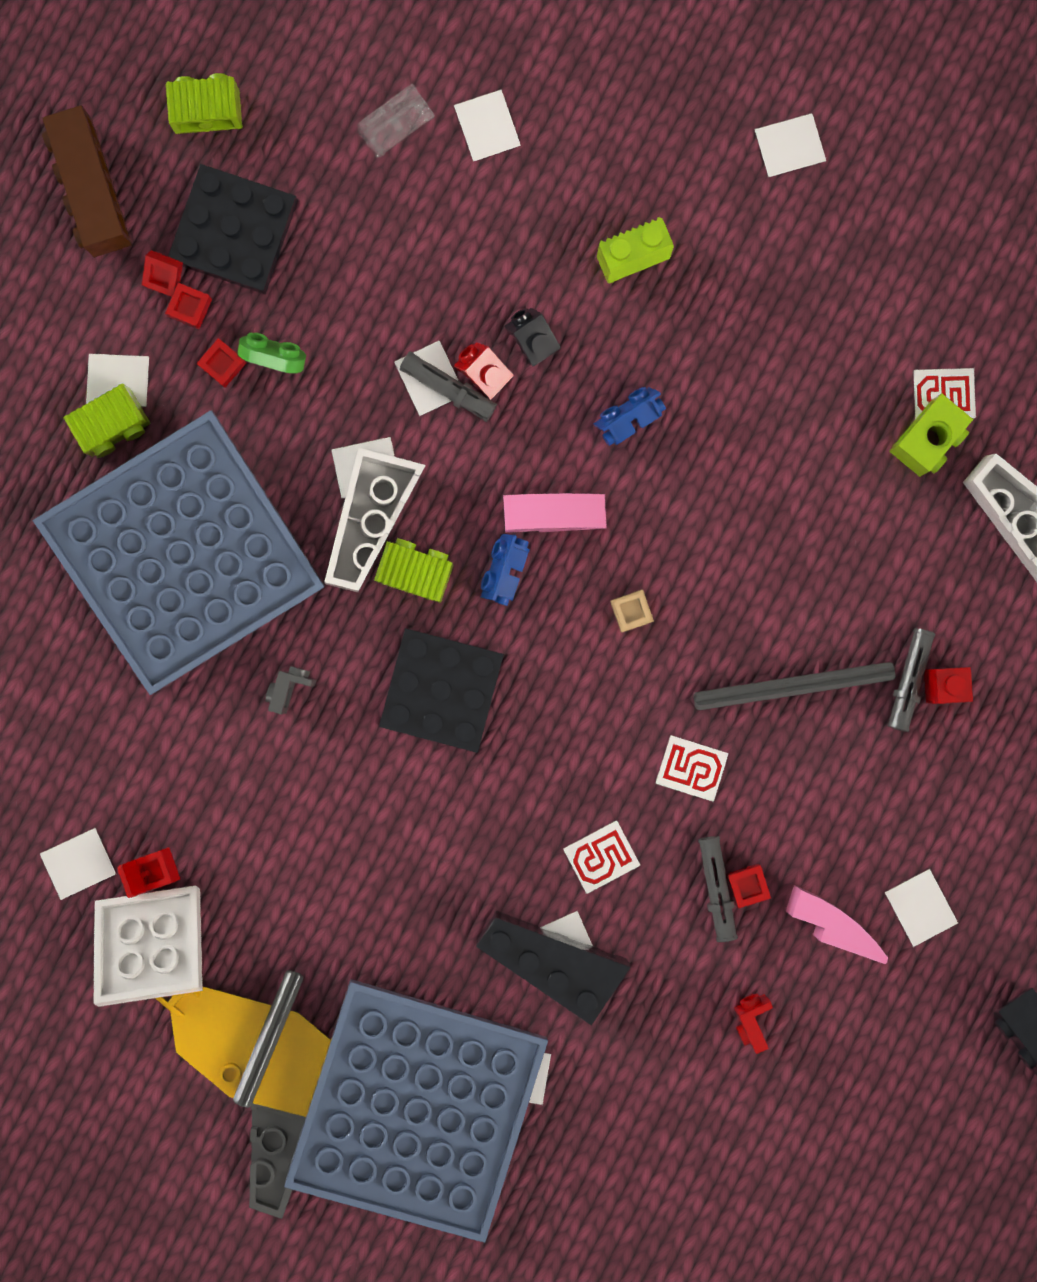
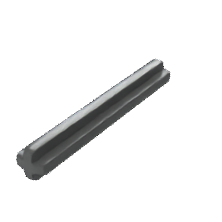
[233,970,304,1108]

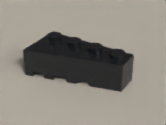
[476,911,631,1026]

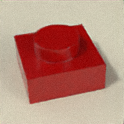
[142,250,183,297]
[165,282,212,329]
[196,338,247,388]
[726,864,771,909]

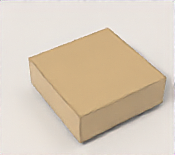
[610,590,654,633]

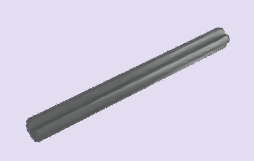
[693,662,895,710]

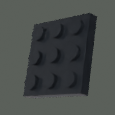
[168,164,298,295]
[379,628,504,753]

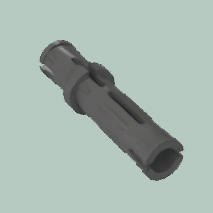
[399,351,497,423]
[887,628,936,732]
[698,836,738,942]

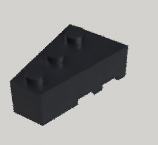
[993,988,1037,1075]

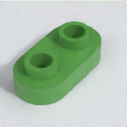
[238,333,306,373]

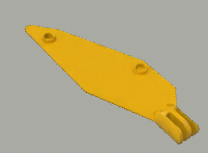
[155,986,331,1117]

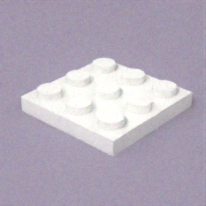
[94,886,203,1007]

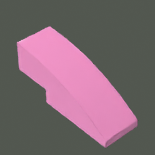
[503,493,607,533]
[785,885,888,964]

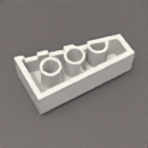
[324,447,425,592]
[963,454,1037,582]

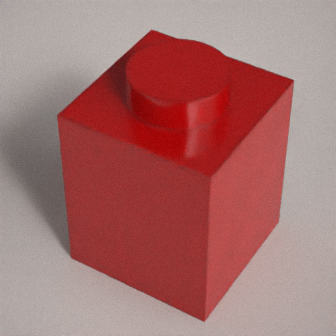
[924,667,973,704]

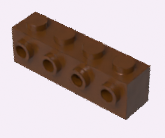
[42,105,132,258]

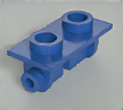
[593,387,666,446]
[480,534,530,606]

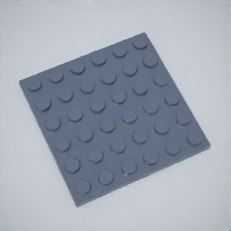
[32,410,325,695]
[284,979,548,1243]

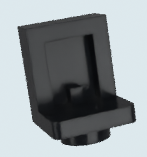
[505,308,561,367]

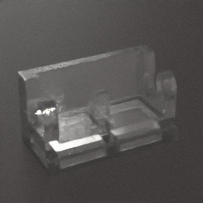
[357,83,435,158]

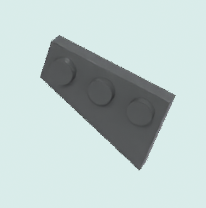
[249,1103,306,1219]

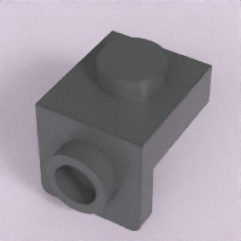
[265,666,317,714]

